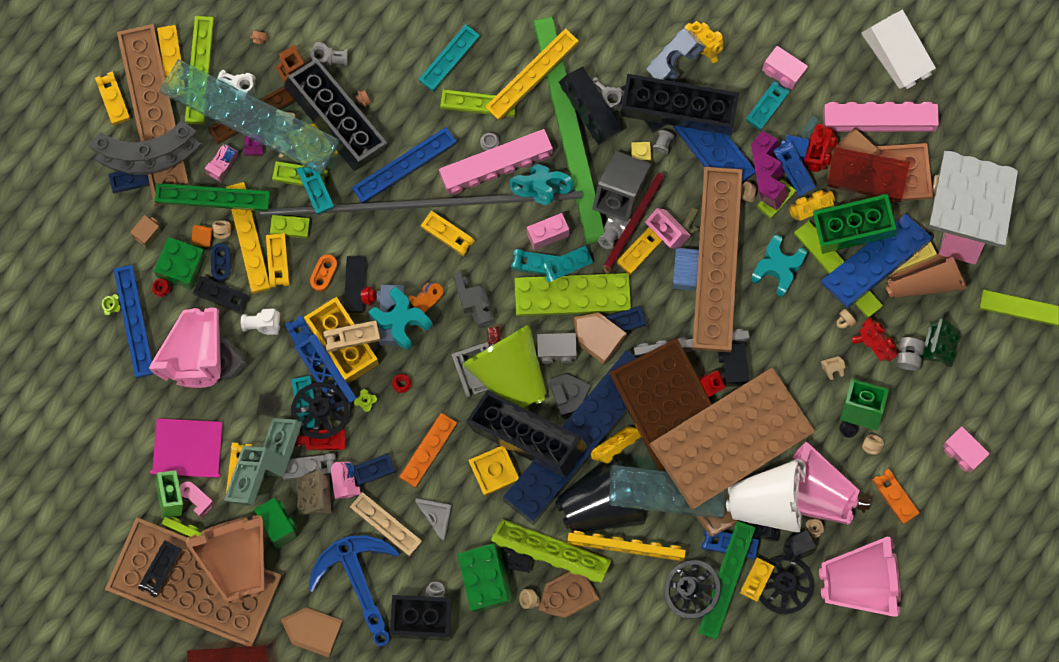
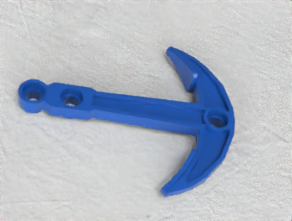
[309,535,399,647]

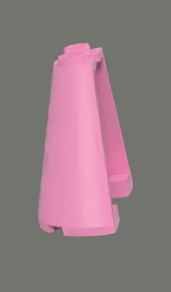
[149,307,221,388]
[793,442,860,525]
[819,537,901,616]

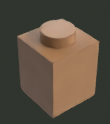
[130,215,161,249]

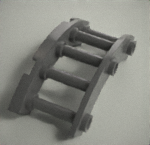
[89,120,202,175]

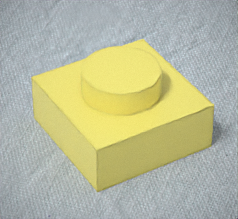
[631,142,651,162]

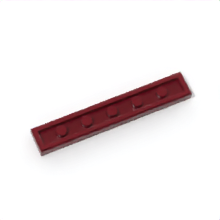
[602,173,664,274]

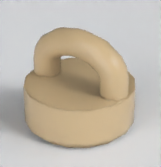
[741,181,756,202]
[212,220,231,239]
[836,309,856,329]
[862,434,884,455]
[519,589,540,609]

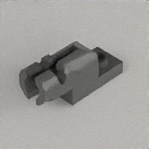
[453,272,495,328]

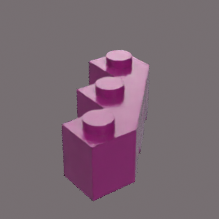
[751,131,788,210]

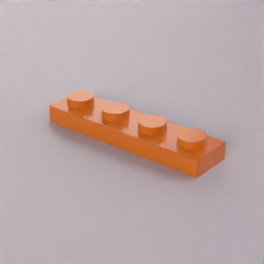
[399,413,457,488]

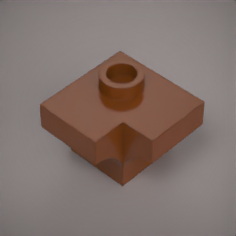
[275,44,307,82]

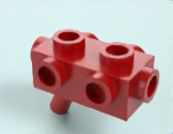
[804,124,838,172]
[852,318,898,362]

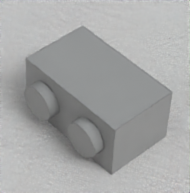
[537,333,576,364]

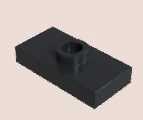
[501,547,533,573]

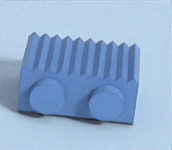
[672,248,699,291]

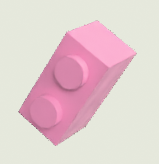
[762,46,808,91]
[645,208,691,249]
[527,213,569,250]
[943,427,990,474]

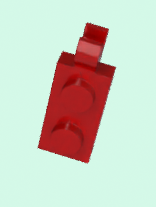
[294,430,345,451]

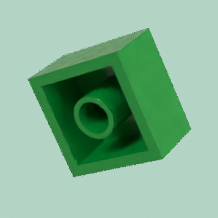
[154,237,206,290]
[840,379,889,431]
[254,497,297,550]

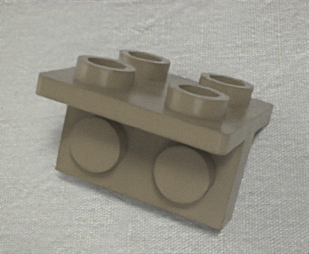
[296,471,331,516]

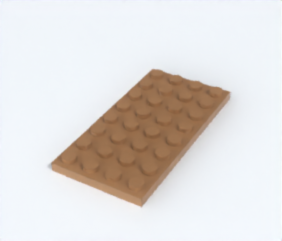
[649,368,815,510]
[105,517,282,649]

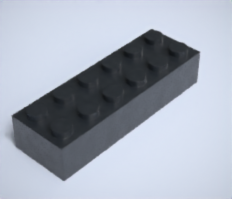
[284,58,387,171]
[620,74,739,136]
[466,390,587,478]

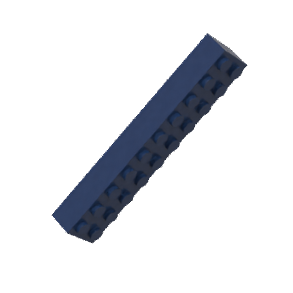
[503,350,637,526]

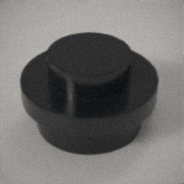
[839,421,859,438]

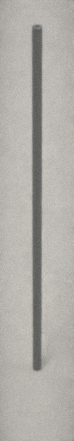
[260,191,582,217]

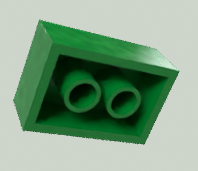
[457,543,514,613]

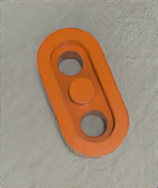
[310,255,337,292]

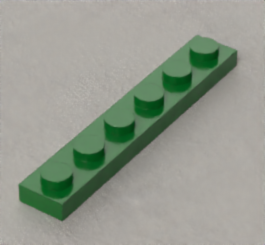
[154,183,270,212]
[698,521,756,640]

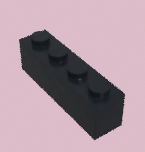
[558,66,623,145]

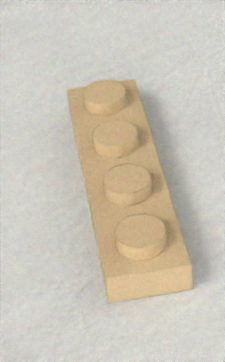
[350,492,422,557]

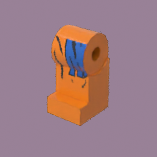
[408,282,443,313]

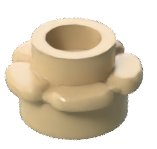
[805,518,824,538]

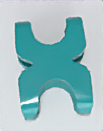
[510,164,574,205]
[751,234,808,298]
[368,287,433,351]

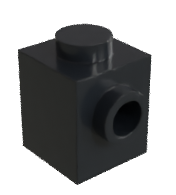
[783,531,816,563]

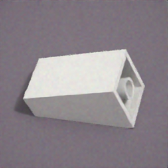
[862,10,936,89]

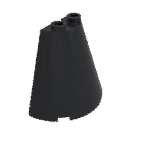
[555,455,644,533]

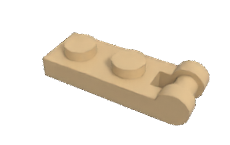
[323,321,380,352]

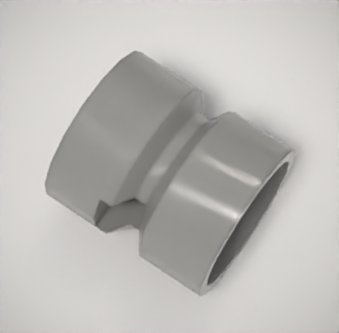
[895,337,925,371]

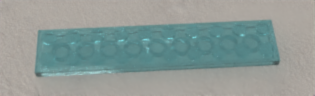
[159,59,340,174]

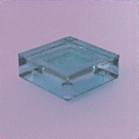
[801,115,818,139]

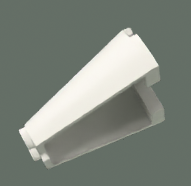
[726,459,806,532]

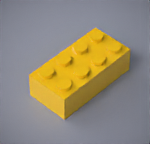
[304,297,379,384]

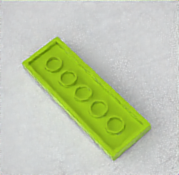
[515,273,631,317]
[491,519,611,583]

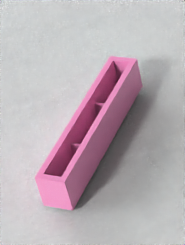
[823,102,939,132]
[439,129,553,195]

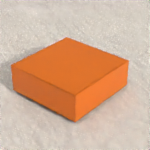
[191,225,213,248]

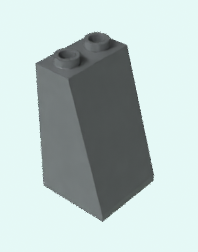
[592,151,651,222]

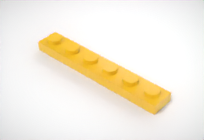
[485,28,579,121]
[226,182,271,294]
[567,531,686,561]

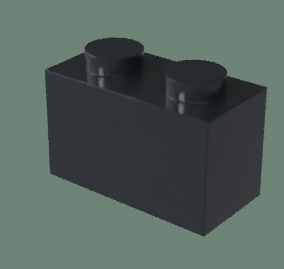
[718,343,750,387]

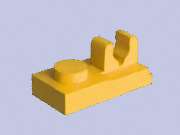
[740,558,775,602]

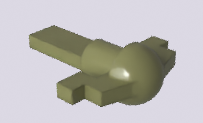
[675,207,699,235]

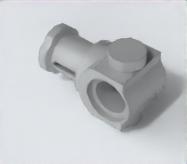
[310,42,348,69]
[592,77,624,112]
[598,216,630,249]

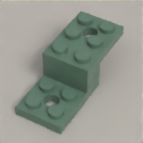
[224,418,302,506]

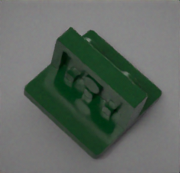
[921,318,961,367]

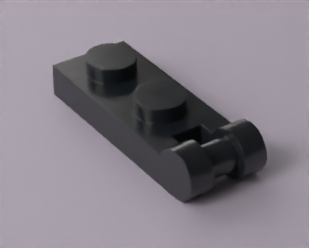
[193,276,250,315]
[138,540,182,598]

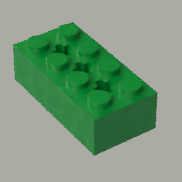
[813,194,897,254]

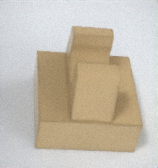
[821,356,846,380]

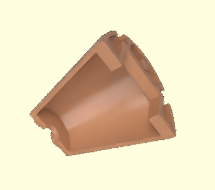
[886,253,967,298]
[185,515,264,603]

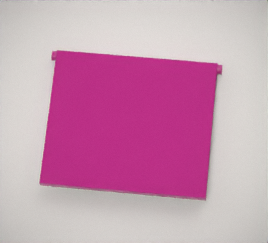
[150,419,223,478]

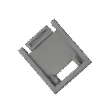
[451,342,489,398]

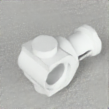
[216,70,256,101]
[241,309,280,335]

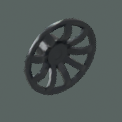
[291,382,349,439]
[759,556,814,614]
[664,560,721,619]

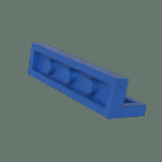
[294,334,357,412]

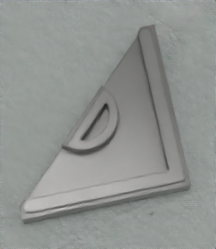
[416,498,452,541]

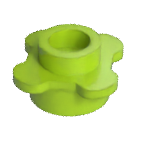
[102,294,121,316]
[354,389,377,412]

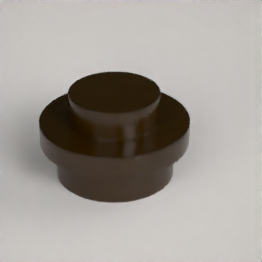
[857,493,871,513]

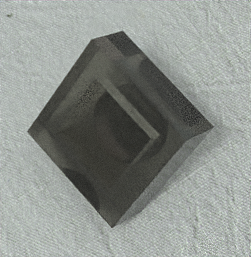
[257,394,279,417]

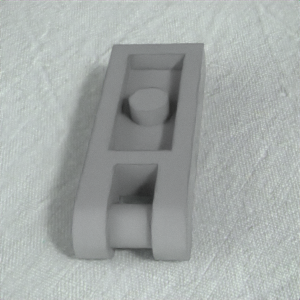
[283,453,336,480]

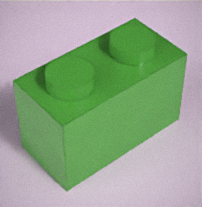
[156,470,183,518]

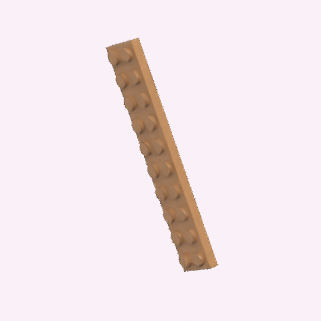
[117,24,189,207]
[692,167,742,352]

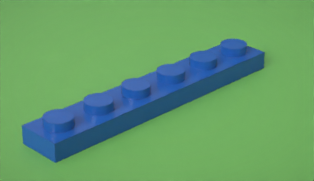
[352,127,457,204]
[113,265,155,379]

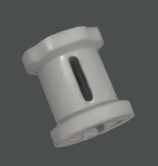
[653,130,674,154]

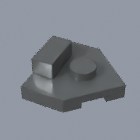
[220,338,247,379]
[548,374,591,417]

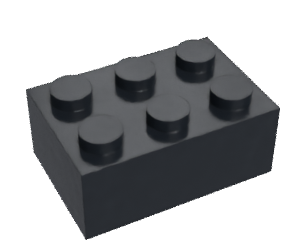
[390,595,452,641]

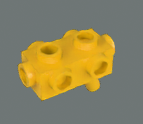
[684,21,724,63]
[789,190,835,221]

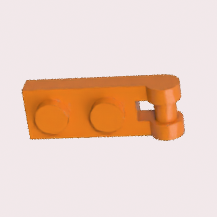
[872,469,919,525]

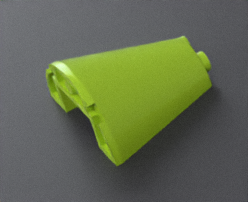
[462,325,547,410]

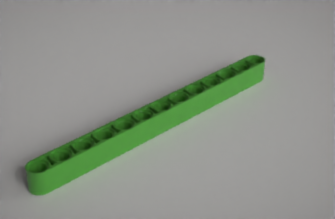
[533,17,604,245]

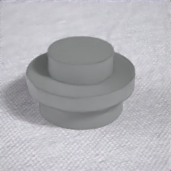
[480,133,499,151]
[426,582,445,597]

